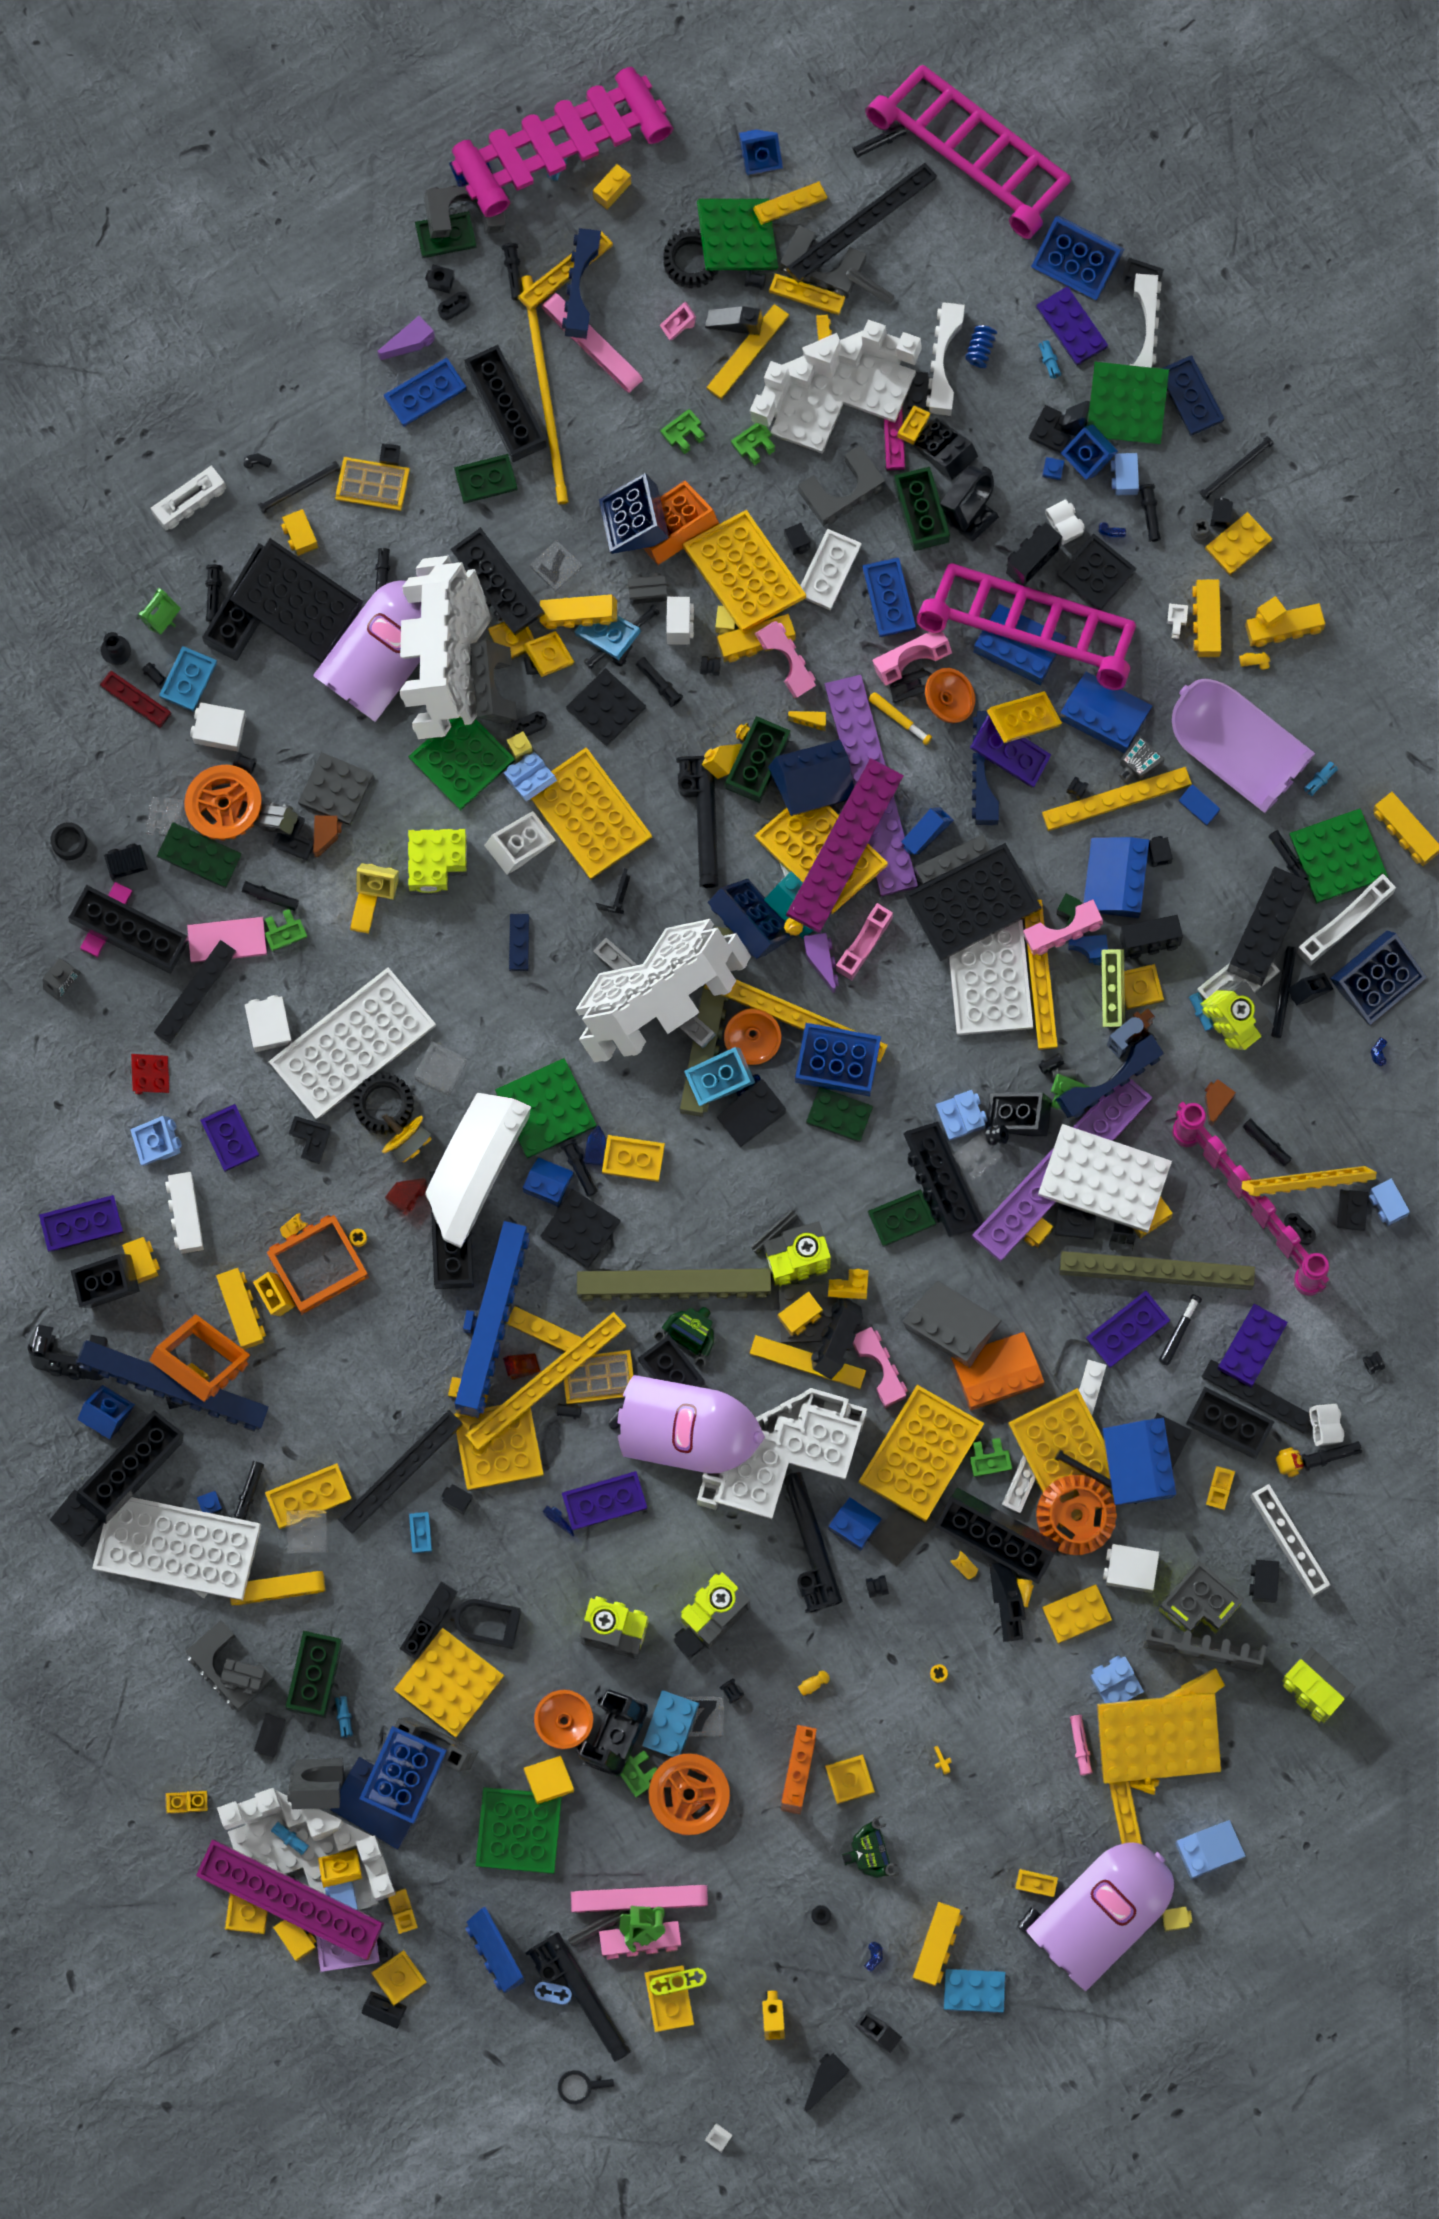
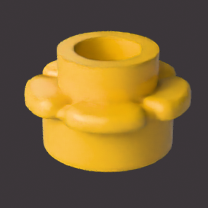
[735,723,750,741]

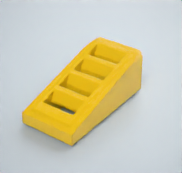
[788,711,826,731]

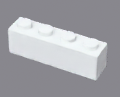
[165,1172,204,1254]

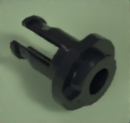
[101,632,131,666]

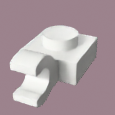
[1167,604,1188,639]

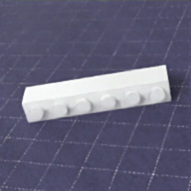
[1250,1484,1331,1598]

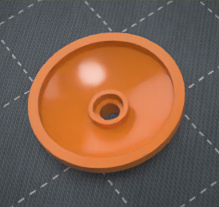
[925,668,975,723]
[724,1008,781,1065]
[534,1690,593,1749]

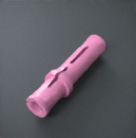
[1070,1715,1093,1776]

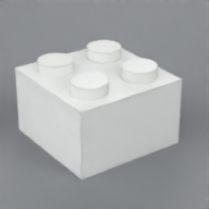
[667,597,694,645]

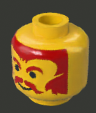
[1276,1447,1304,1478]

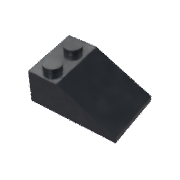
[717,1079,786,1147]
[986,1093,1052,1136]

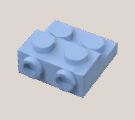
[504,752,557,802]
[936,1090,987,1141]
[130,1116,182,1166]
[1090,1655,1144,1703]

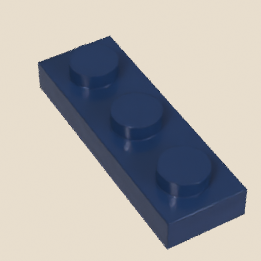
[509,914,529,971]

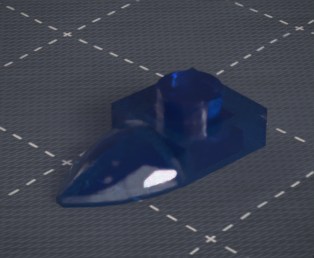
[584,1126,606,1166]
[543,1505,574,1537]

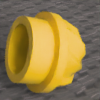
[784,918,803,936]

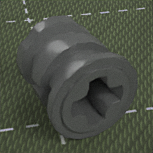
[1191,518,1210,541]

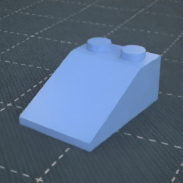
[1175,1820,1246,1880]

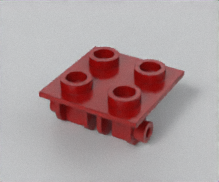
[131,1054,169,1095]

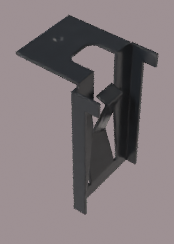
[889,668,932,703]
[596,868,631,914]
[1109,1222,1136,1251]

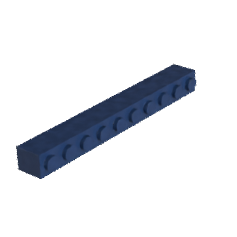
[76,1340,269,1432]

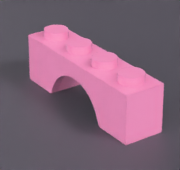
[754,621,816,698]
[872,631,952,686]
[1023,900,1103,956]
[836,903,893,981]
[852,1327,908,1408]
[599,1921,681,1960]

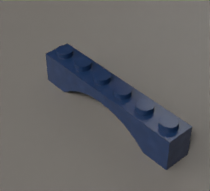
[562,228,601,339]
[972,711,999,825]
[1055,1034,1164,1118]

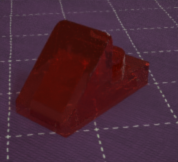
[503,1353,540,1380]

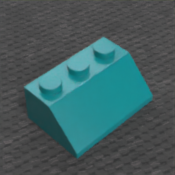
[764,871,831,940]

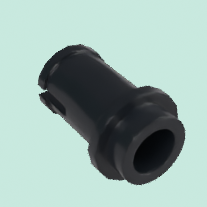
[612,645,632,667]
[142,662,166,686]
[1039,1053,1064,1074]
[556,1403,582,1420]
[1017,1907,1041,1934]

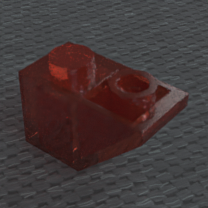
[385,1178,428,1215]

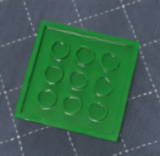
[697,199,778,270]
[1087,362,1169,444]
[408,717,515,811]
[1289,808,1388,904]
[495,1058,597,1159]
[475,1787,562,1874]

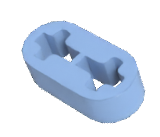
[534,1982,572,2005]

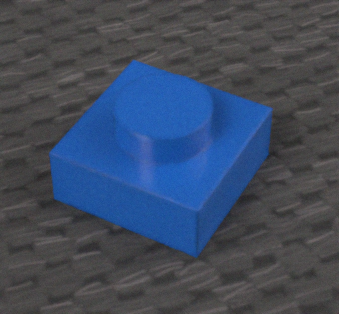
[1042,457,1064,480]
[463,1310,478,1334]
[197,1491,222,1514]

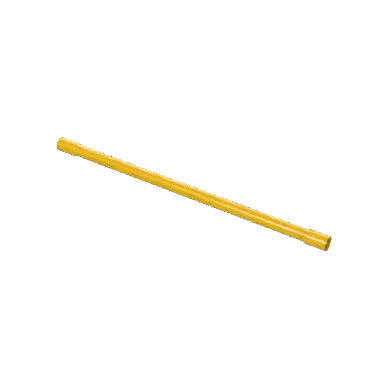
[521,275,569,505]

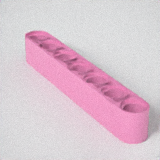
[541,293,643,393]
[571,1885,708,1913]

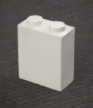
[190,702,246,752]
[245,995,292,1052]
[1103,1544,1159,1593]

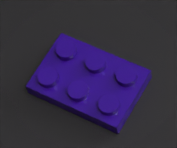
[200,1104,259,1172]

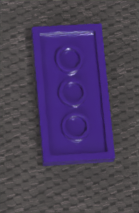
[1036,286,1108,366]
[970,716,1051,788]
[39,1195,124,1252]
[1085,1291,1170,1368]
[1217,1304,1288,1388]
[562,1471,647,1531]

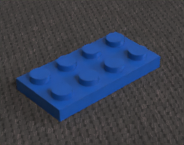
[384,357,467,427]
[862,558,916,637]

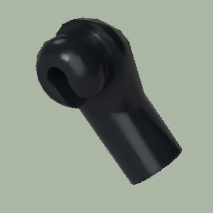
[243,453,272,469]

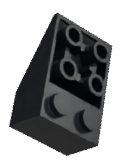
[912,418,978,481]

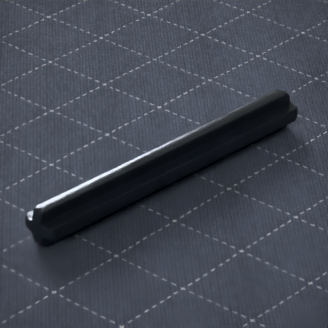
[1271,946,1297,1038]

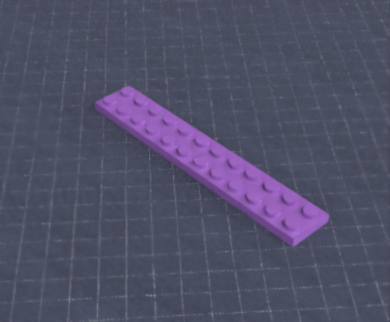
[824,675,918,897]
[972,1078,1153,1262]

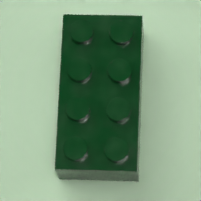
[893,466,950,552]
[725,716,791,803]
[286,1631,343,1718]

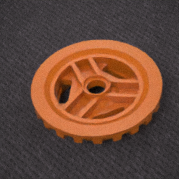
[184,765,262,841]
[1036,1475,1117,1555]
[649,1754,730,1835]

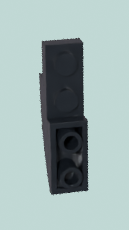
[989,1563,1026,1642]
[400,1581,459,1659]

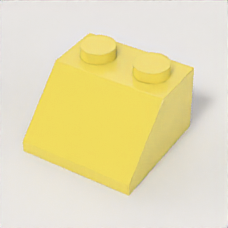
[356,863,399,900]

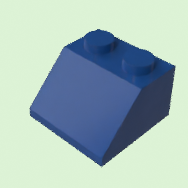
[523,1157,574,1207]
[77,1385,135,1439]
[828,1497,882,1551]

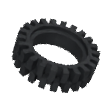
[663,228,719,288]
[353,1073,414,1135]

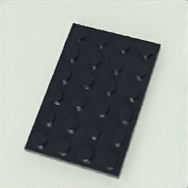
[229,538,363,663]
[904,843,1041,961]

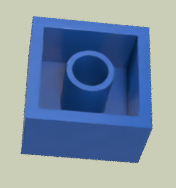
[1061,425,1118,480]

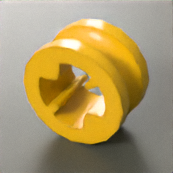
[349,1228,367,1247]
[930,1664,948,1683]

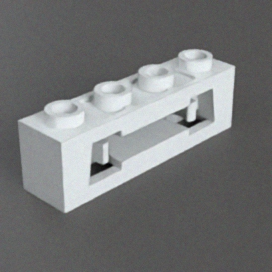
[151,465,226,531]

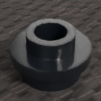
[811,1905,831,1926]

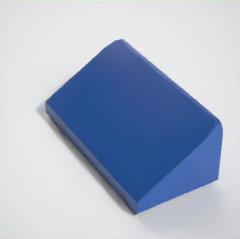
[1179,784,1220,826]

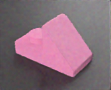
[660,302,696,340]

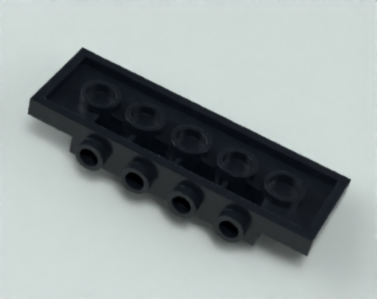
[450,527,545,635]
[904,1122,983,1238]

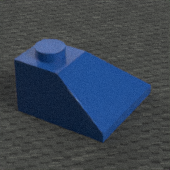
[739,130,783,175]

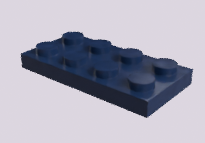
[1161,355,1224,436]

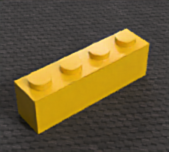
[1192,579,1221,657]
[540,594,617,629]
[1245,603,1325,647]
[717,614,796,662]
[1373,792,1439,866]
[216,1268,266,1350]
[912,1902,963,1987]

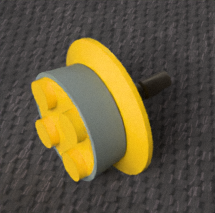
[382,1114,432,1163]

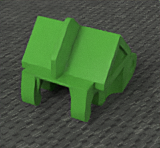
[138,588,181,635]
[619,1906,665,1952]

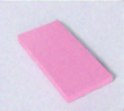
[187,917,267,963]

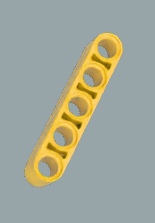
[230,1571,326,1605]

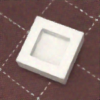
[705,2124,732,2152]

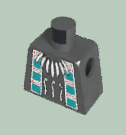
[1119,735,1165,782]
[43,958,81,1000]

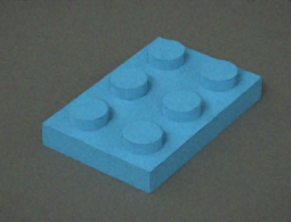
[574,615,641,660]
[159,646,217,712]
[642,1690,700,1757]
[944,1969,1005,2013]

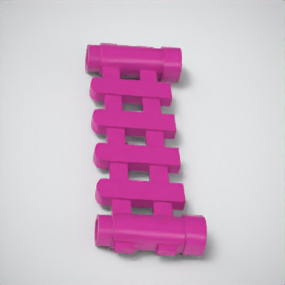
[452,67,673,217]
[1172,1102,1329,1296]

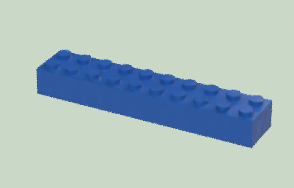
[455,1221,530,1418]

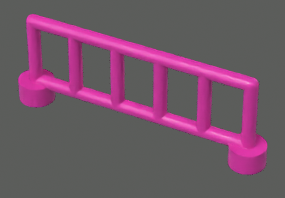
[865,65,1071,239]
[917,563,1136,690]

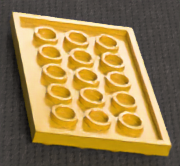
[683,510,806,633]
[531,747,652,880]
[754,806,888,914]
[858,1385,984,1522]
[1008,1388,1114,1528]
[1097,1693,1221,1784]

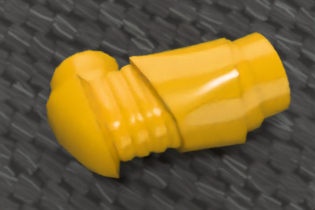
[1239,652,1270,670]
[798,1670,830,1696]

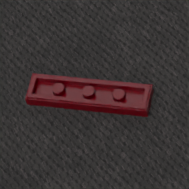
[100,670,172,728]

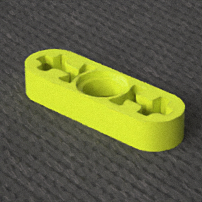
[650,1968,706,1996]

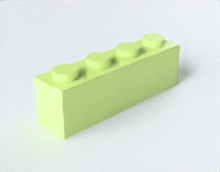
[1102,949,1125,1027]

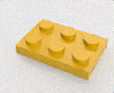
[1205,512,1272,576]
[602,1135,665,1182]
[1042,1584,1112,1644]
[644,1965,694,2032]

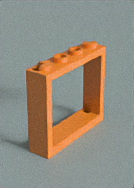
[267,1215,369,1315]
[149,1314,250,1402]
[781,1725,817,1814]

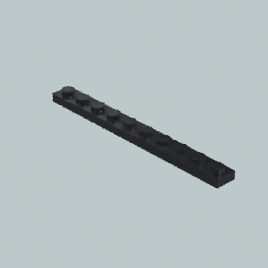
[786,163,937,283]

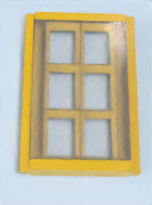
[335,457,410,511]
[564,1350,633,1405]

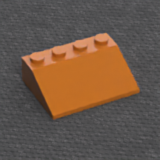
[644,481,719,565]
[951,1332,1044,1411]

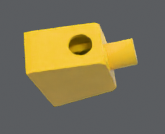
[762,1991,785,2040]

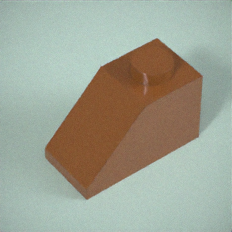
[313,815,342,857]
[1205,1079,1236,1126]

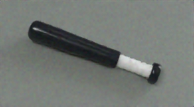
[1159,1294,1202,1366]

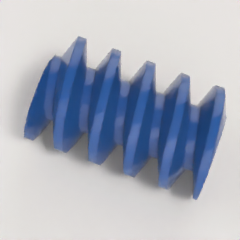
[965,325,997,368]

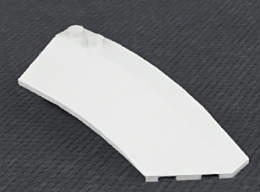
[425,1093,531,1248]

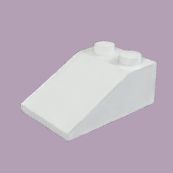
[484,811,556,875]

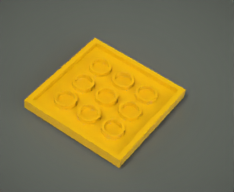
[454,1405,544,1491]
[394,1627,504,1738]

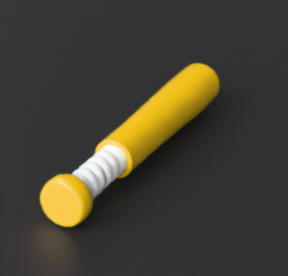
[869,692,932,745]

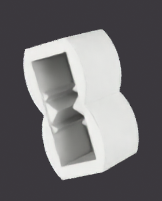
[1045,499,1085,545]
[1309,1404,1344,1446]

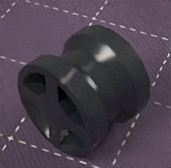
[1066,776,1089,800]
[986,1125,1009,1146]
[1362,1351,1385,1375]

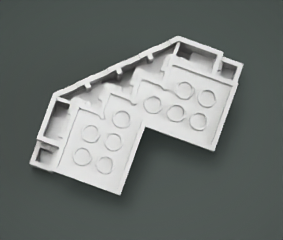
[750,320,922,454]
[400,555,493,739]
[576,919,751,1062]
[697,1388,867,1519]
[217,1788,396,1911]

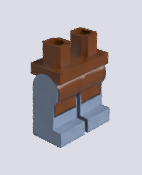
[1107,1008,1155,1059]

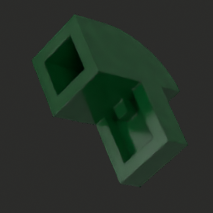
[1056,893,1083,928]

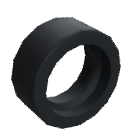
[50,822,87,860]

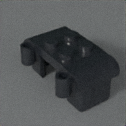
[28,1325,109,1381]
[576,1689,648,1777]

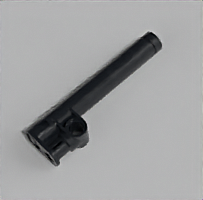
[676,756,718,888]
[784,1472,843,1614]
[525,1932,631,2062]

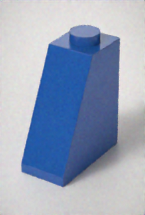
[901,807,954,855]

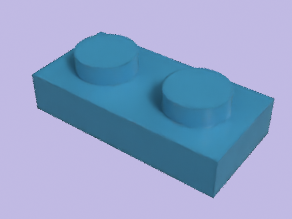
[409,1512,432,1553]

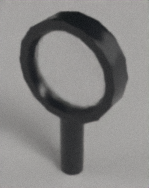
[558,2070,614,2105]

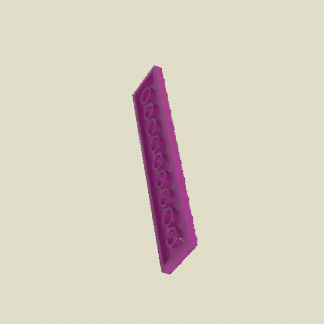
[786,758,904,933]
[196,1840,384,1960]

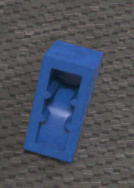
[1067,935,1108,965]

